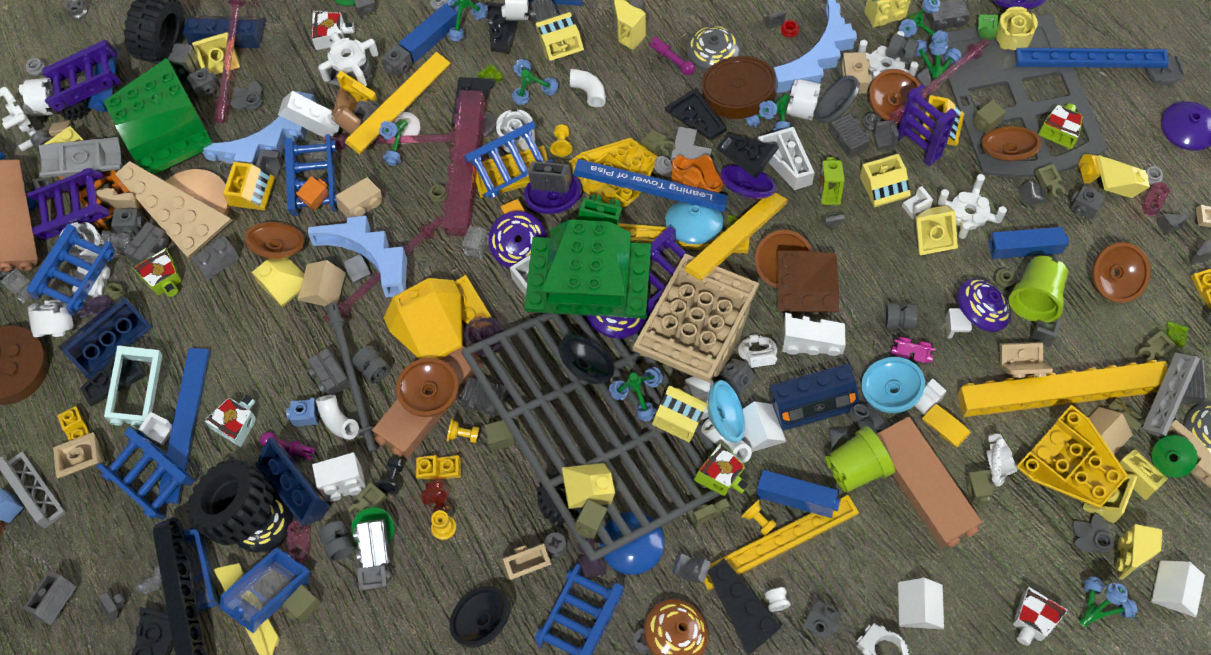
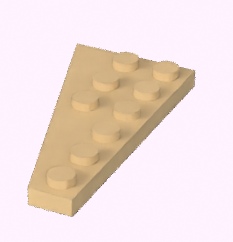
[115,161,233,258]

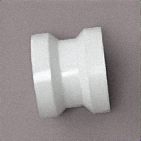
[764,588,790,612]

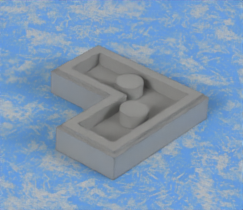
[671,127,712,161]

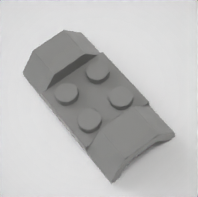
[39,137,122,178]

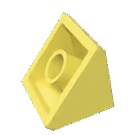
[192,32,240,75]
[1119,449,1168,500]
[1083,474,1138,523]

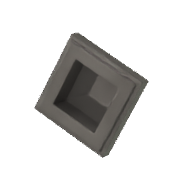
[821,212,845,230]
[829,427,852,449]

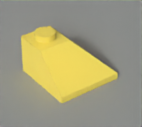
[1096,155,1150,198]
[915,205,958,255]
[252,258,304,307]
[561,463,615,509]

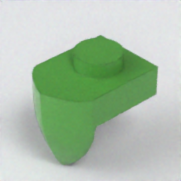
[978,15,998,42]

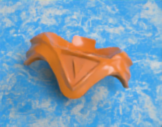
[671,155,724,193]

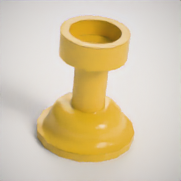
[550,125,572,157]
[447,418,480,443]
[741,500,777,536]
[431,510,456,540]

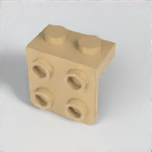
[1000,342,1053,378]

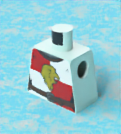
[204,395,256,447]

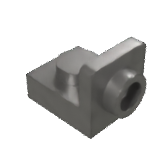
[672,554,711,583]

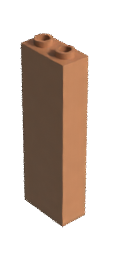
[0,160,38,272]
[372,346,483,460]
[876,417,982,549]

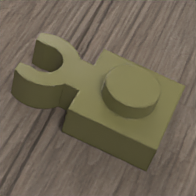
[640,129,675,156]
[1034,164,1066,200]
[1137,330,1176,363]
[1109,398,1146,431]
[348,482,387,514]
[693,499,730,526]

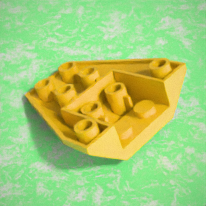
[568,138,658,207]
[384,278,463,359]
[1016,405,1128,509]

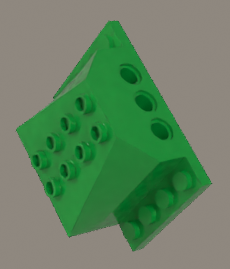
[103,58,213,175]
[524,220,651,319]

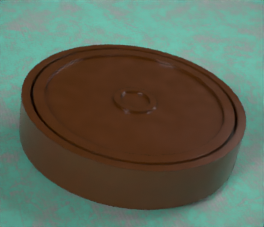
[701,56,777,119]
[0,326,50,405]

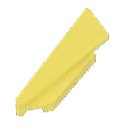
[214,563,280,655]

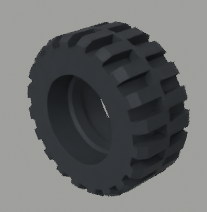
[124,0,185,64]
[188,459,273,545]

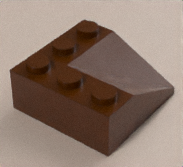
[776,251,839,313]

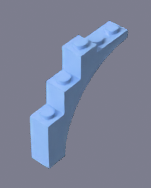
[774,0,857,93]
[202,91,316,166]
[308,216,407,298]

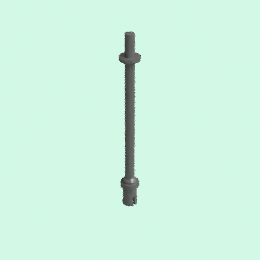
[325,302,377,453]

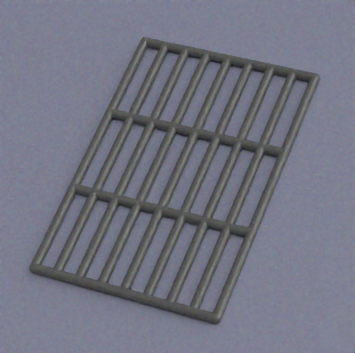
[461,313,733,561]

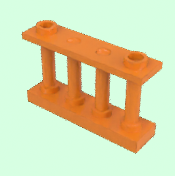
[58,170,143,233]

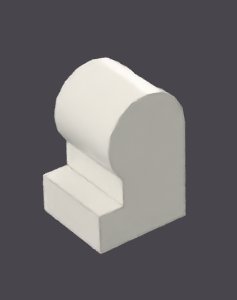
[915,379,946,415]

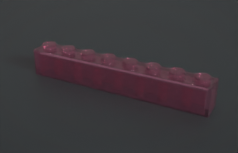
[441,90,485,236]

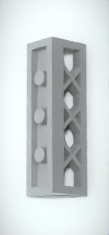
[1142,352,1200,438]
[0,452,66,529]

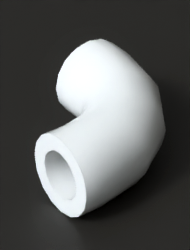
[570,69,606,107]
[316,395,359,440]
[701,418,752,464]

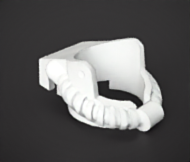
[738,334,777,368]
[987,434,1018,487]
[857,624,909,655]

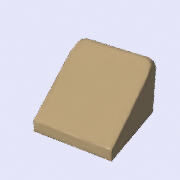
[49,120,71,138]

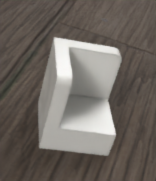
[902,186,933,220]
[945,308,972,338]
[139,412,172,446]

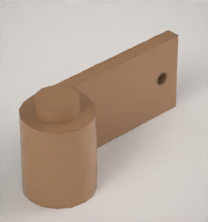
[331,88,361,134]

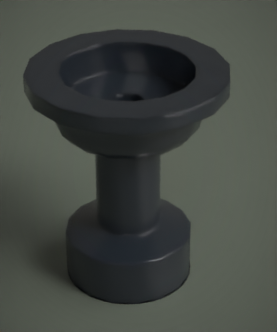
[375,458,405,494]

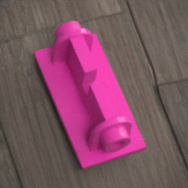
[891,337,936,364]

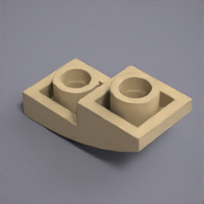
[95,188,139,209]

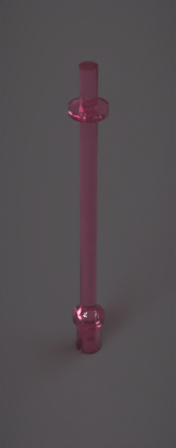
[213,0,244,123]
[890,39,990,124]
[324,130,473,149]
[323,216,443,325]

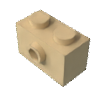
[841,52,872,94]
[336,177,382,218]
[500,543,551,580]

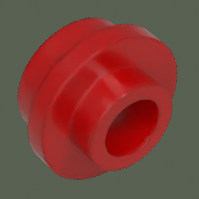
[781,20,799,38]

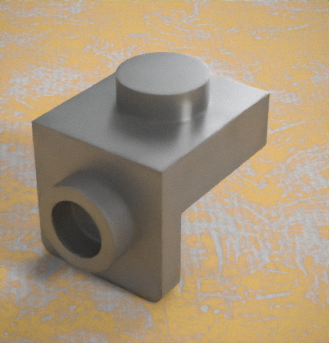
[357,565,390,590]

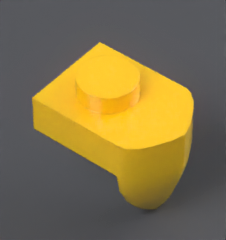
[1079,154,1101,184]

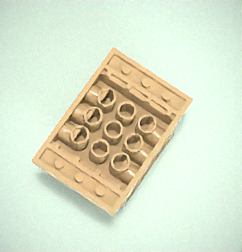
[633,254,759,383]

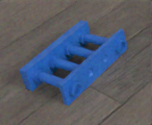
[462,121,553,199]
[284,134,338,216]
[26,224,115,316]
[96,427,195,520]
[535,564,624,655]

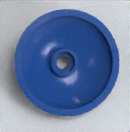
[600,511,664,575]

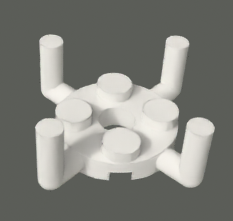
[858,31,918,81]
[318,33,379,87]
[0,87,36,152]
[937,174,1007,239]

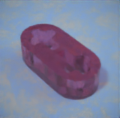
[1142,182,1170,216]
[287,520,309,562]

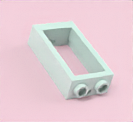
[104,346,162,428]

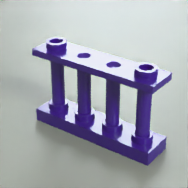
[42,40,121,112]
[897,84,957,167]
[27,168,109,240]
[646,226,689,316]

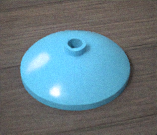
[665,201,723,244]
[862,357,925,413]
[707,381,745,443]

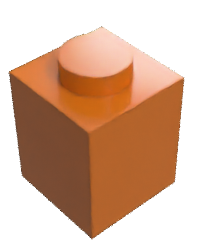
[296,176,329,211]

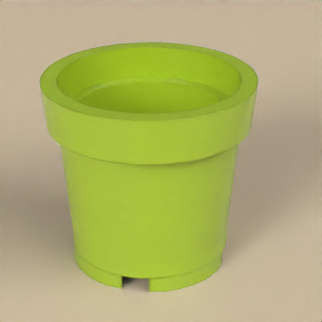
[1009,256,1068,323]
[824,425,895,493]

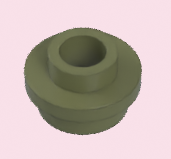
[429,184,448,203]
[995,269,1016,288]
[103,283,124,300]

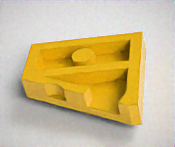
[336,71,378,102]

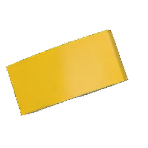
[1191,269,1211,309]
[922,404,971,448]
[57,406,90,441]
[416,455,461,479]

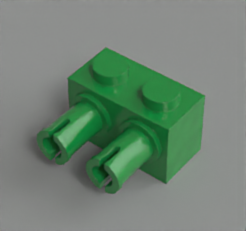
[578,194,622,226]

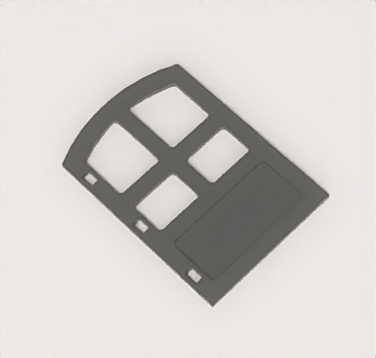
[940,14,1108,177]

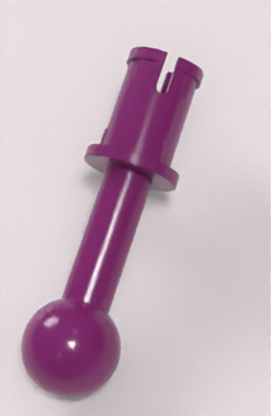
[649,36,695,75]
[259,432,315,460]

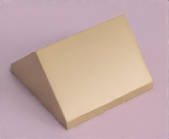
[298,260,346,306]
[1089,407,1133,455]
[53,432,106,478]

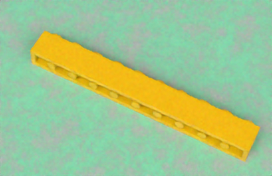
[957,360,1168,417]

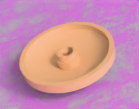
[165,169,230,216]

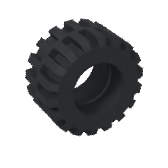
[537,468,582,526]

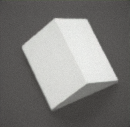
[742,402,786,452]
[1151,561,1205,617]
[898,578,944,629]

